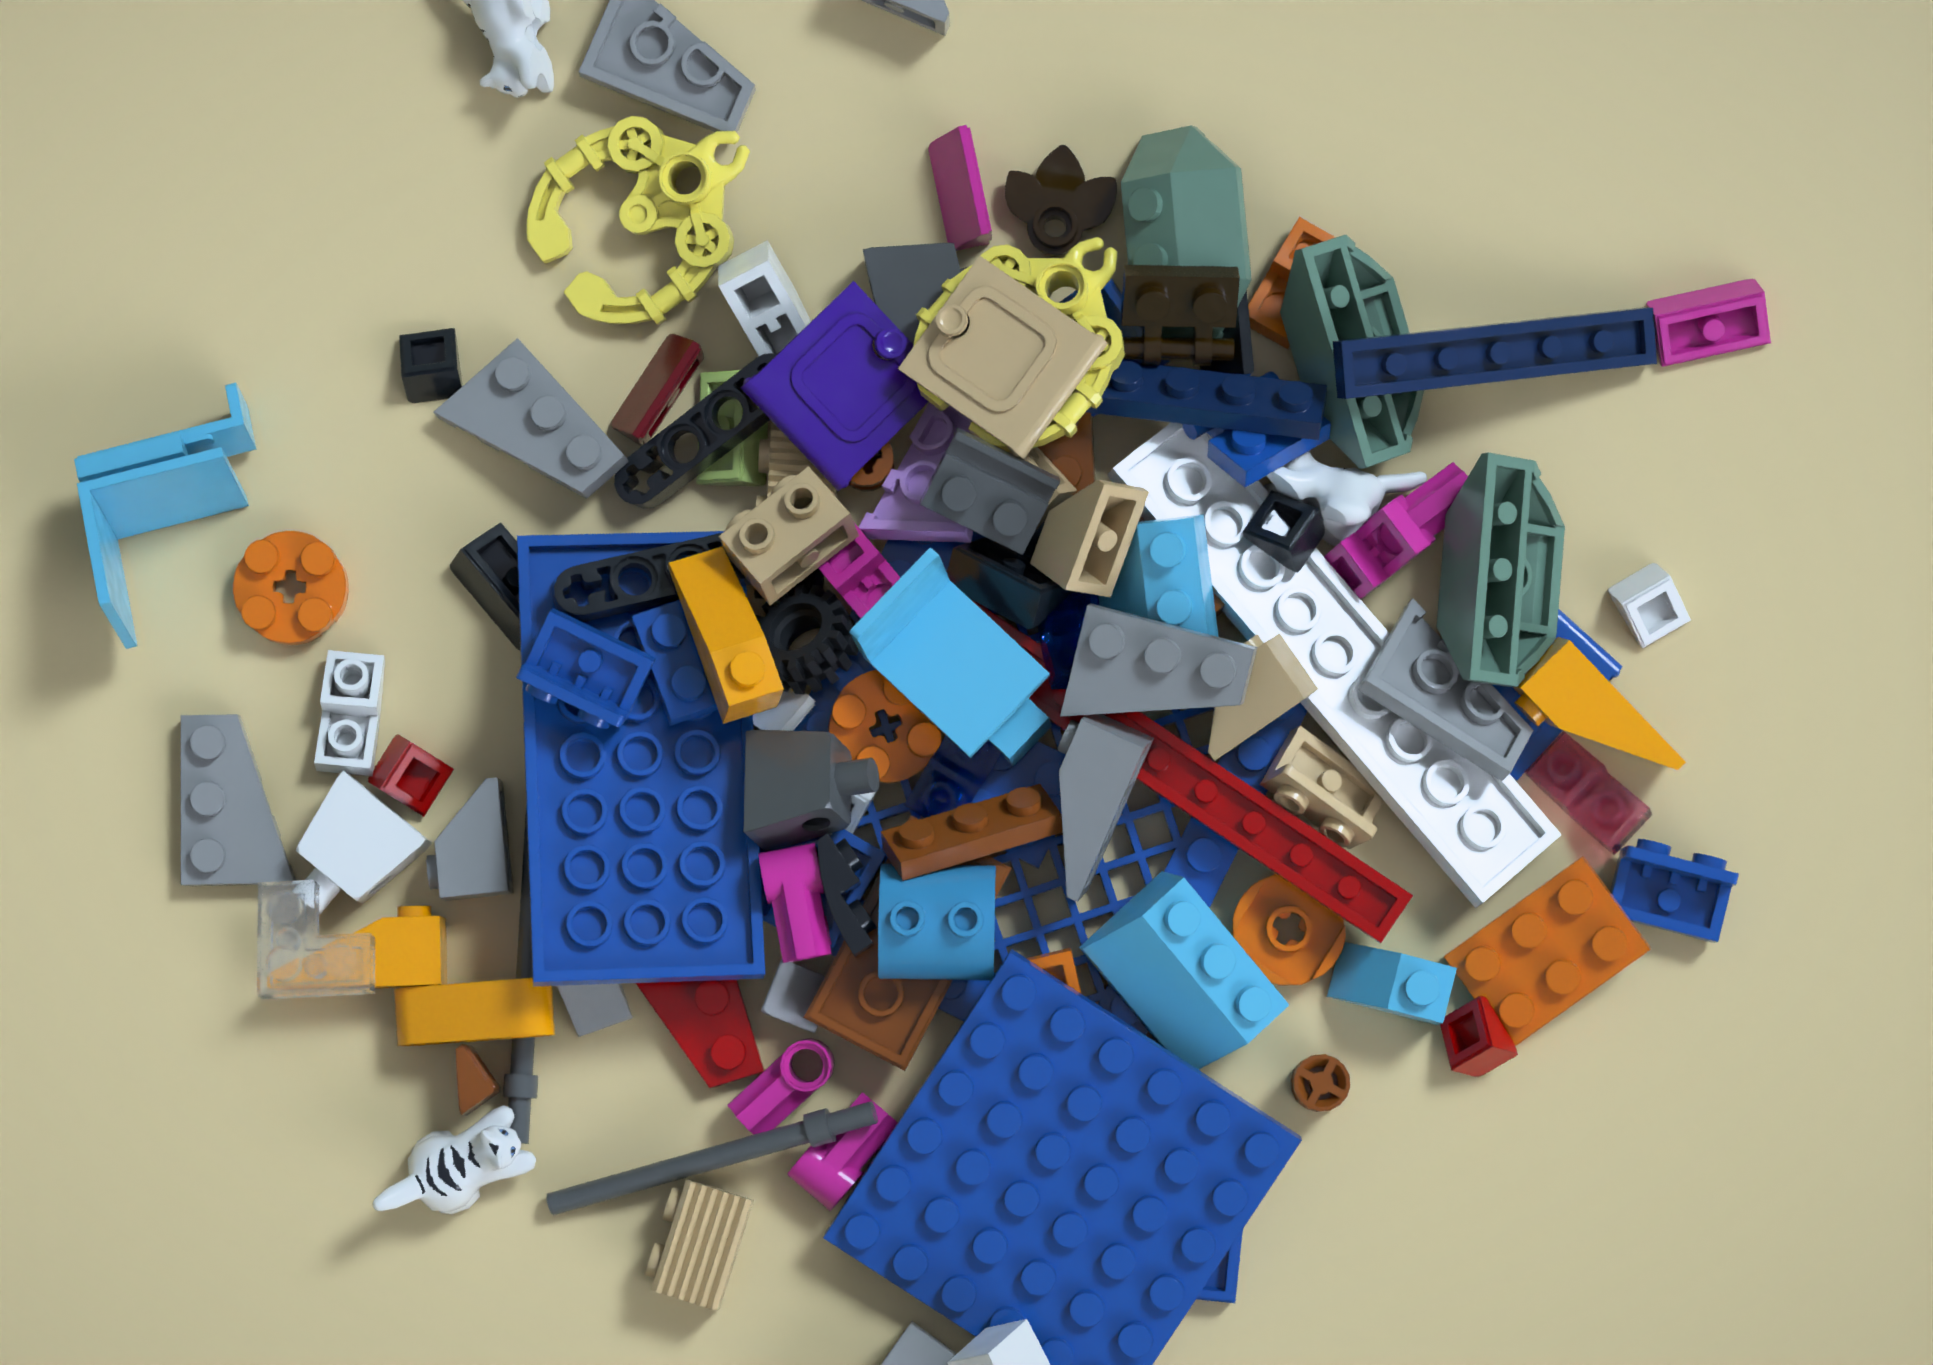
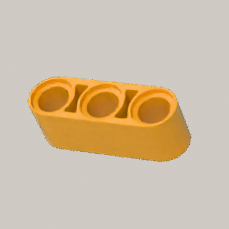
[394,978,555,1046]

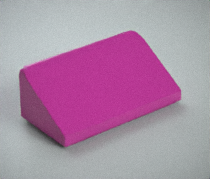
[928,125,992,251]
[1647,279,1771,367]

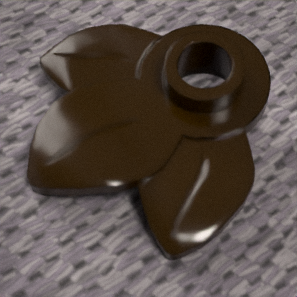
[1005,145,1117,255]

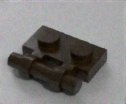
[1121,265,1240,366]

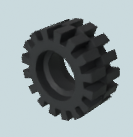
[755,584,859,694]

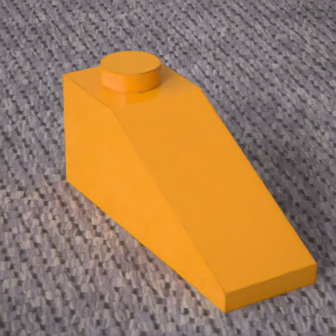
[668,546,784,724]
[1513,637,1686,770]
[269,906,447,992]

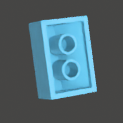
[1099,514,1219,637]
[1079,871,1289,1070]

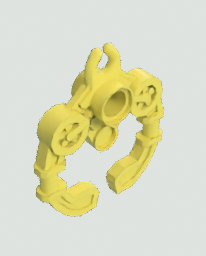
[527,116,750,325]
[914,237,1125,452]

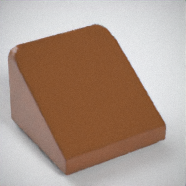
[455,1044,501,1116]

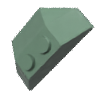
[1121,125,1252,338]
[1280,235,1424,469]
[1436,452,1565,687]

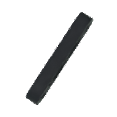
[614,353,777,509]
[553,533,751,622]

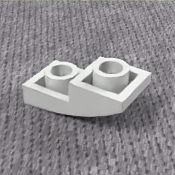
[314,650,385,776]

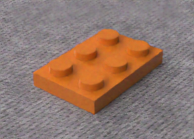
[1444,856,1651,1046]

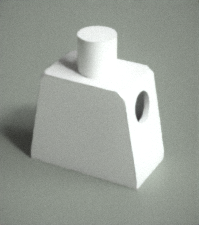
[294,771,432,914]

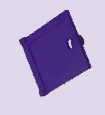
[740,281,929,491]

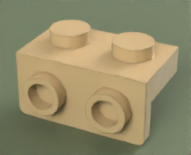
[1260,726,1384,849]

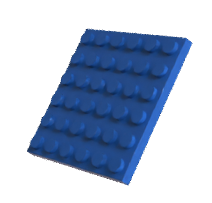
[823,949,1302,1365]

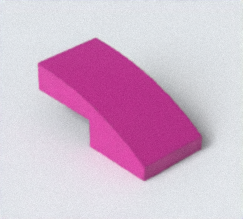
[1324,499,1431,600]
[818,523,901,618]

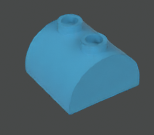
[878,864,996,981]

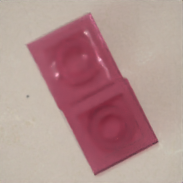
[1525,731,1653,855]

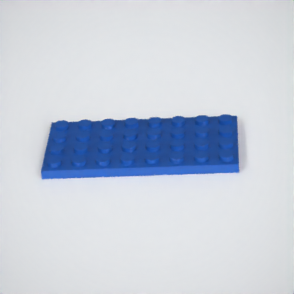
[516,531,765,987]

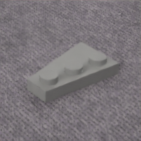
[579,0,756,132]
[433,338,629,499]
[1358,598,1533,782]
[1060,604,1258,717]
[181,714,297,886]

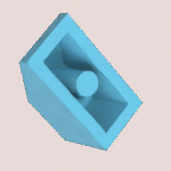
[1326,942,1457,1025]

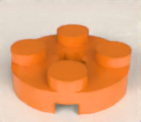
[233,531,349,645]
[828,670,941,783]
[1232,874,1346,986]

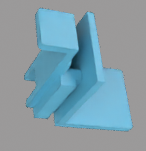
[74,382,256,649]
[849,548,1052,766]

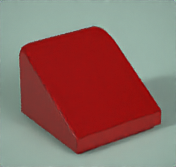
[368,734,454,817]
[1440,996,1518,1077]

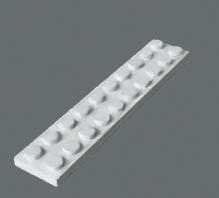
[1107,423,1561,908]

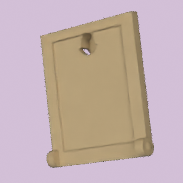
[898,256,1108,460]

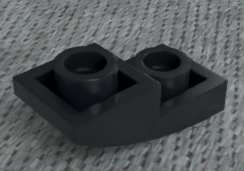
[818,833,877,957]

